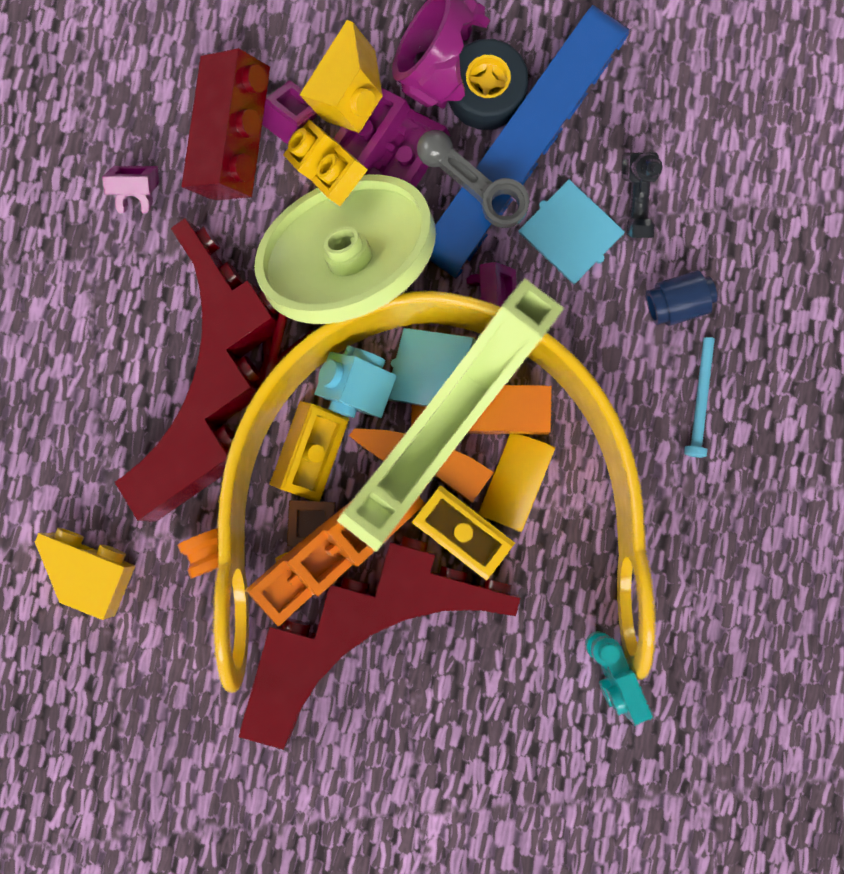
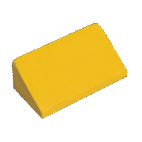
[269,401,350,501]
[478,434,555,532]

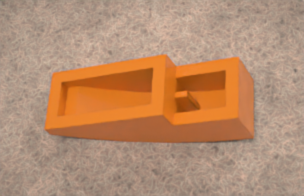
[411,385,552,435]
[349,428,494,503]

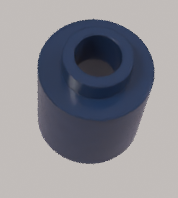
[646,270,718,326]

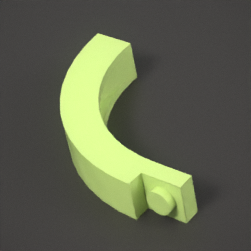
[337,278,564,551]

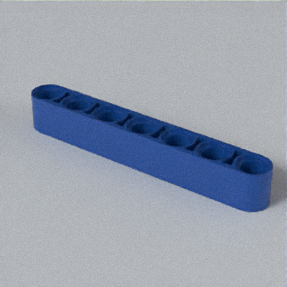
[429,5,630,279]

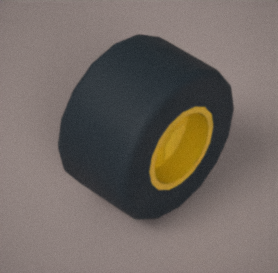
[448,39,528,130]

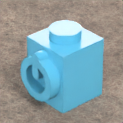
[314,345,397,418]

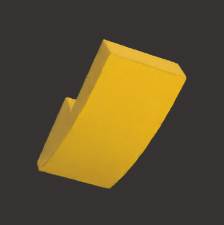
[283,119,368,206]

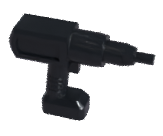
[622,152,663,238]

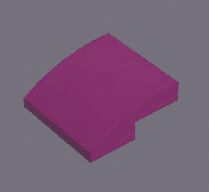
[333,87,450,188]

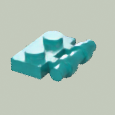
[585,631,653,726]

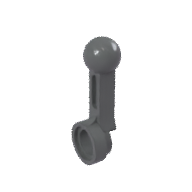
[417,130,529,228]

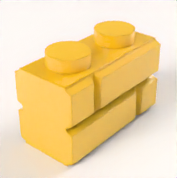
[412,485,515,581]

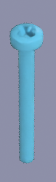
[684,337,715,458]

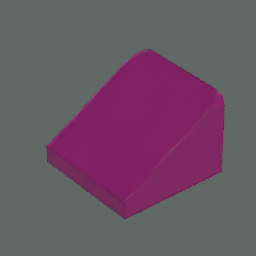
[262,80,318,145]

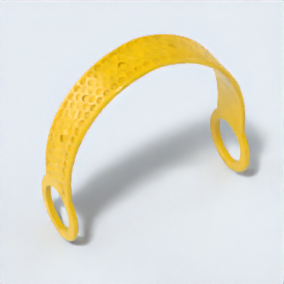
[214,291,655,693]

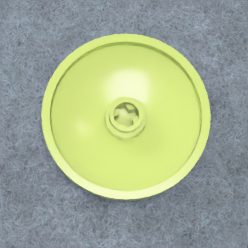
[254,174,436,324]

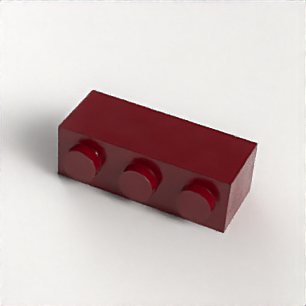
[181,48,270,200]

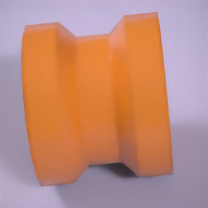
[177,528,218,579]

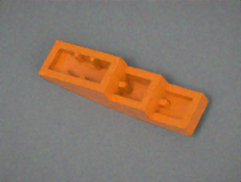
[245,496,426,627]

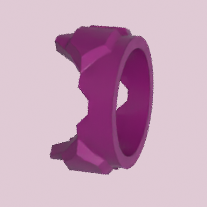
[392,0,491,109]

